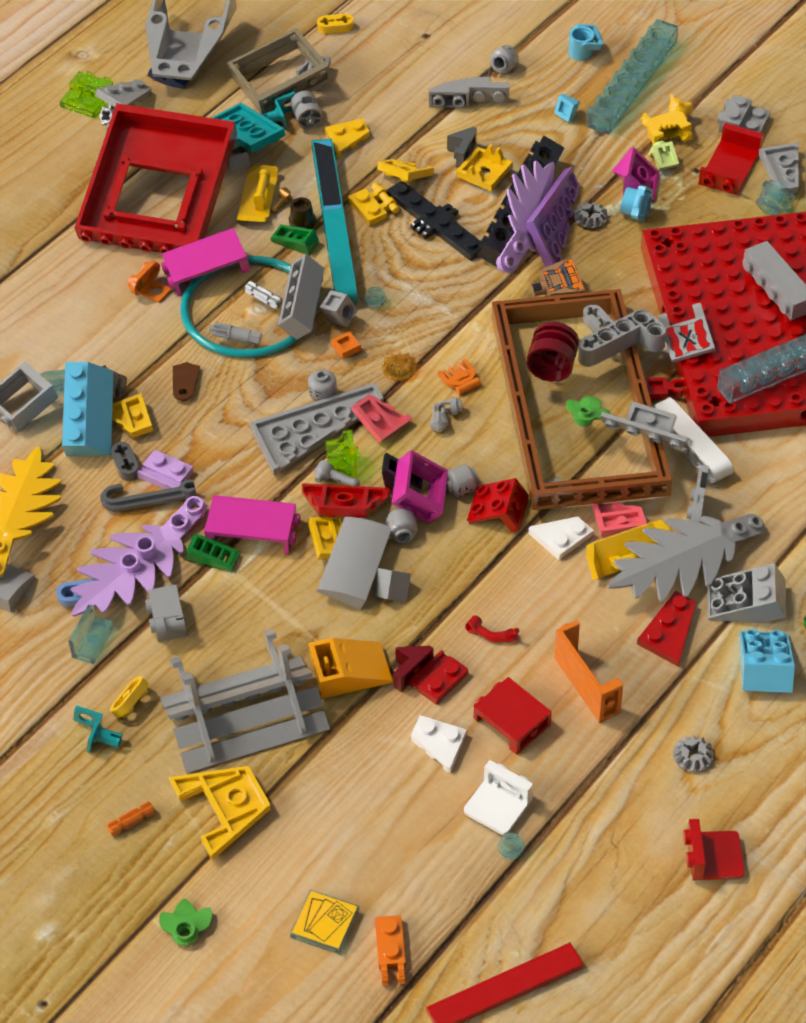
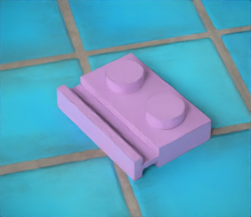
[137,450,194,489]

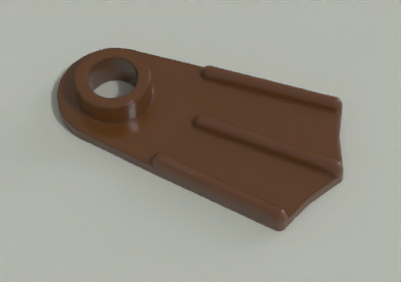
[173,362,200,401]

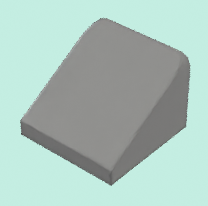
[228,149,250,171]

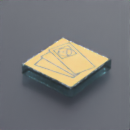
[290,889,359,955]

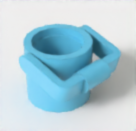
[568,24,603,61]
[620,185,653,222]

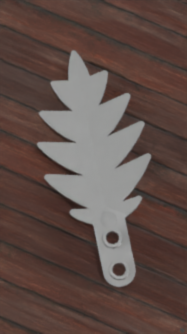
[607,514,765,602]

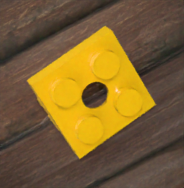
[456,144,513,191]

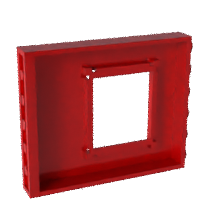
[74,103,237,253]

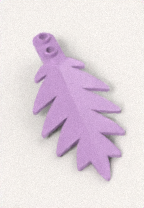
[496,161,555,274]
[71,496,207,617]

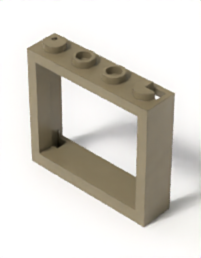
[227,28,332,114]

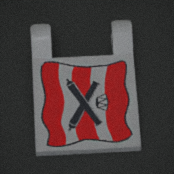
[658,303,716,363]

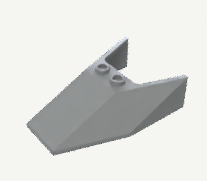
[145,0,237,80]

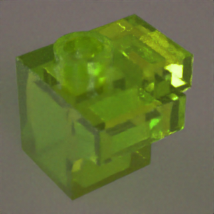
[325,430,359,478]

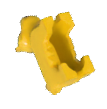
[640,94,693,145]

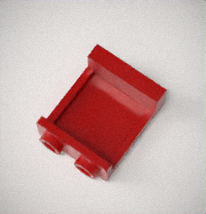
[473,677,552,755]

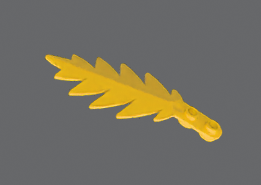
[0,446,61,578]

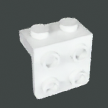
[464,760,533,835]

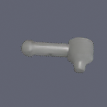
[314,460,360,486]

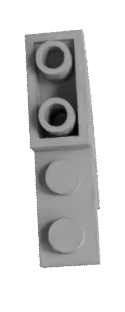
[429,77,509,108]

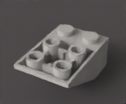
[708,563,787,623]

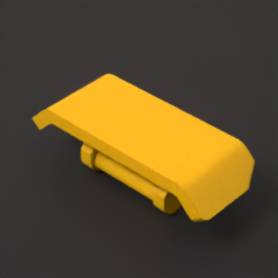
[237,165,279,222]
[586,520,671,581]

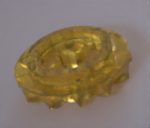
[382,351,417,381]

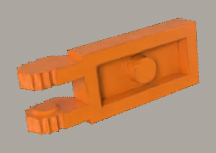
[375,915,406,986]

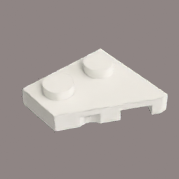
[528,516,594,560]
[411,715,467,773]

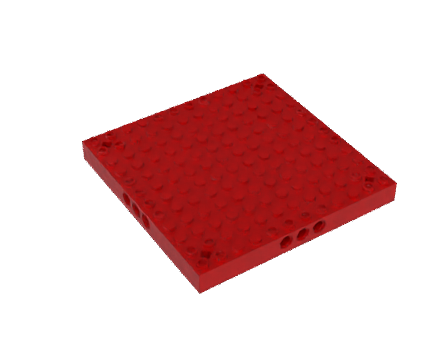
[641,212,806,437]

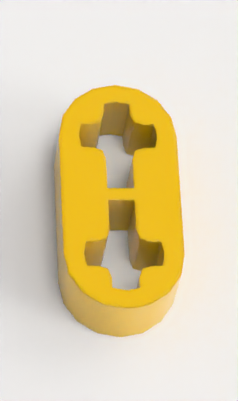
[317,14,354,34]

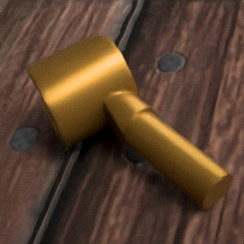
[270,187,292,214]

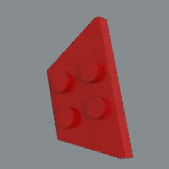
[302,483,391,518]

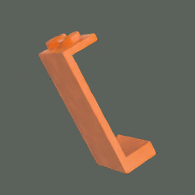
[554,620,623,723]

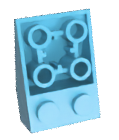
[739,629,795,693]

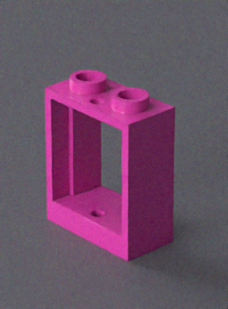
[392,450,448,524]

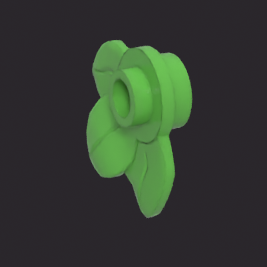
[566,396,610,427]
[159,898,212,946]

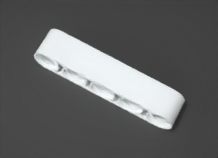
[652,397,733,484]

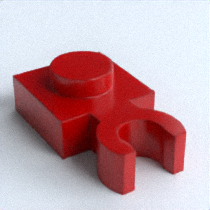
[645,377,684,400]

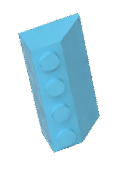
[62,362,114,456]

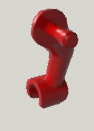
[465,615,520,643]

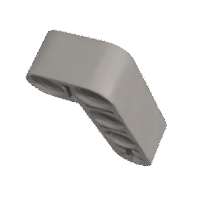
[578,310,666,367]

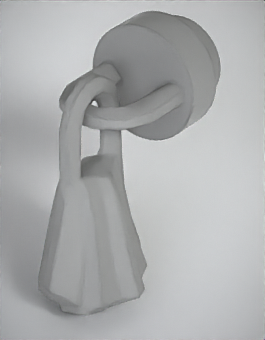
[429,397,462,432]

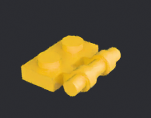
[348,183,399,227]

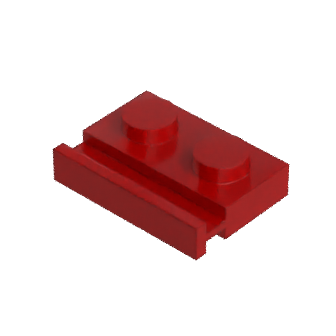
[409,650,468,705]

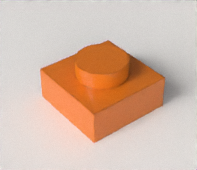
[331,331,361,359]

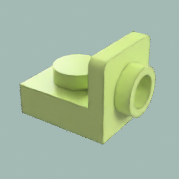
[649,141,679,171]

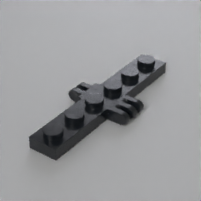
[387,181,481,261]

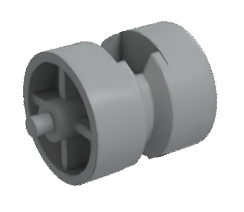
[290,91,323,129]

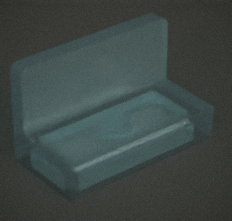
[69,604,114,664]

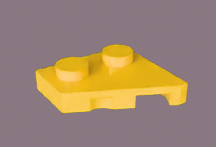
[377,159,435,182]
[112,393,154,438]

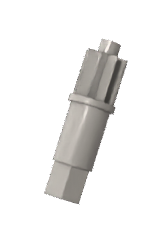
[209,322,262,345]

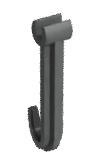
[100,479,197,512]

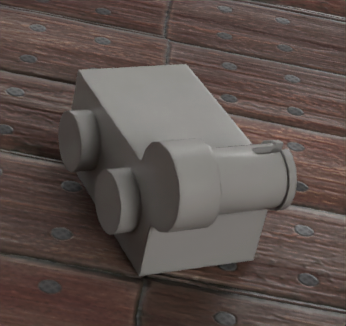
[145,585,186,642]

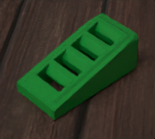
[270,224,319,255]
[187,533,240,572]

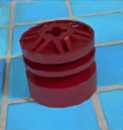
[526,322,580,382]

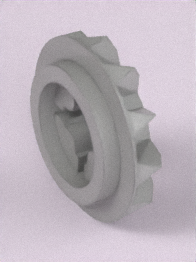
[574,202,607,228]
[673,735,714,772]

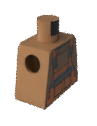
[531,257,585,297]

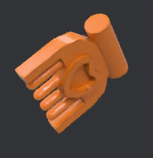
[437,359,481,395]

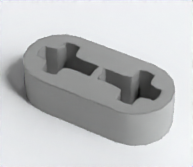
[583,305,614,333]

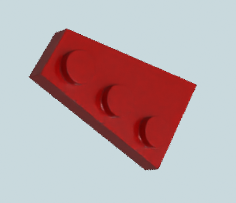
[637,591,696,667]

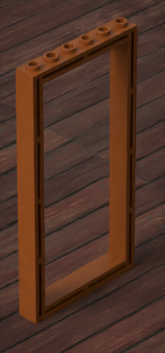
[492,289,672,510]

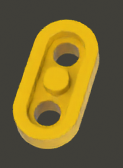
[110,676,149,718]

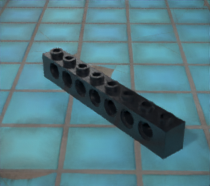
[477,135,565,267]

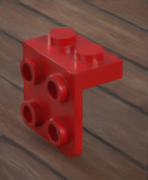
[683,819,745,881]

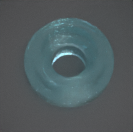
[365,287,386,307]
[498,833,524,859]

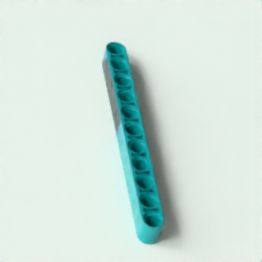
[311,138,358,303]

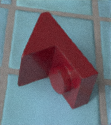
[393,645,434,692]

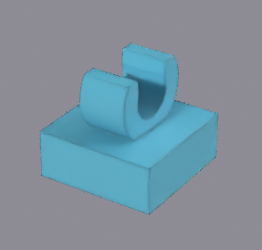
[554,94,580,122]

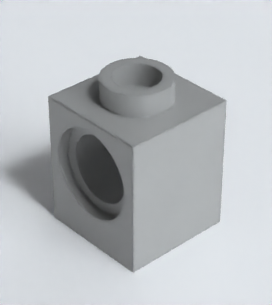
[320,290,358,327]

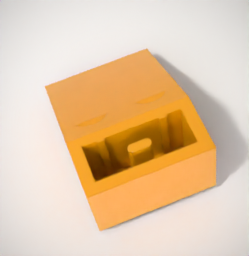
[309,638,393,699]

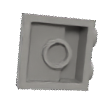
[717,95,771,133]

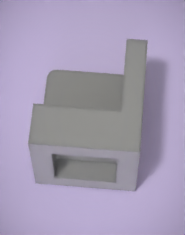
[374,568,411,602]

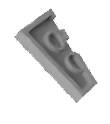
[95,79,152,107]
[759,142,799,196]

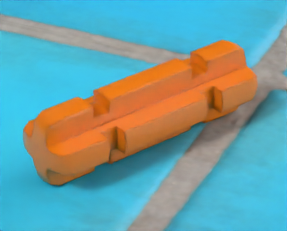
[107,801,155,836]

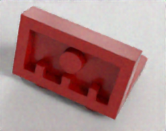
[467,478,530,532]

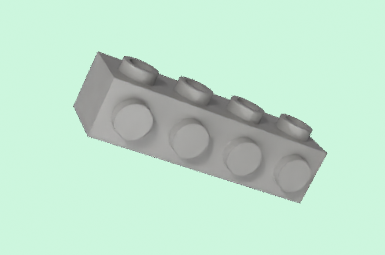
[742,241,806,320]
[278,254,325,340]

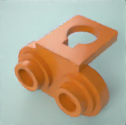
[128,260,171,303]

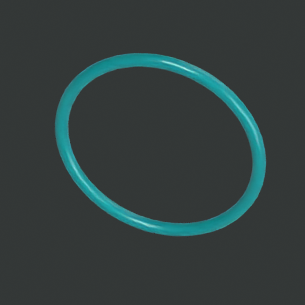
[180,256,318,358]

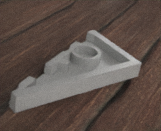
[687,465,709,523]

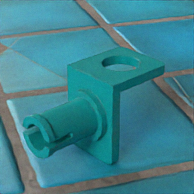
[262,92,296,130]
[73,706,123,753]

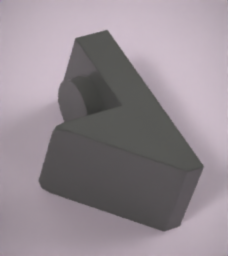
[447,127,477,168]

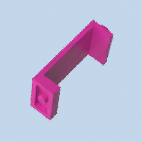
[161,228,250,296]
[204,495,300,555]

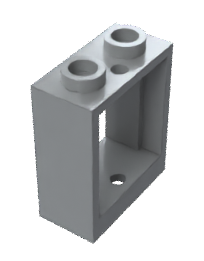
[0,361,59,432]

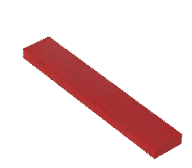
[426,942,583,1023]

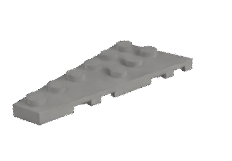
[250,383,384,476]

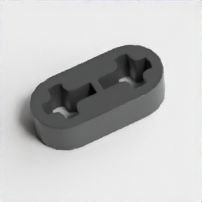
[111,442,139,481]

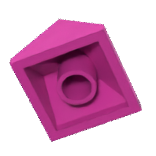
[612,147,660,201]

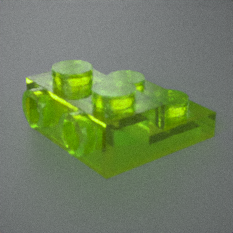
[60,71,114,119]

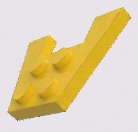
[169,766,271,860]

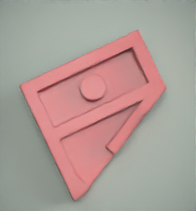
[351,394,412,443]

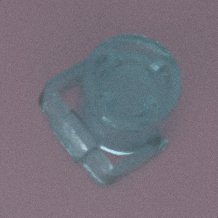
[756,180,795,216]

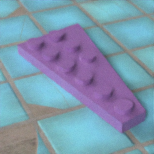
[526,167,580,267]

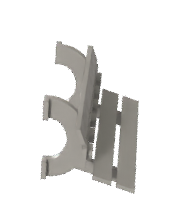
[160,629,330,773]

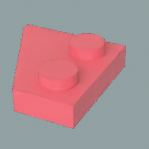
[591,502,647,537]

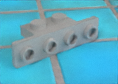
[600,402,691,450]

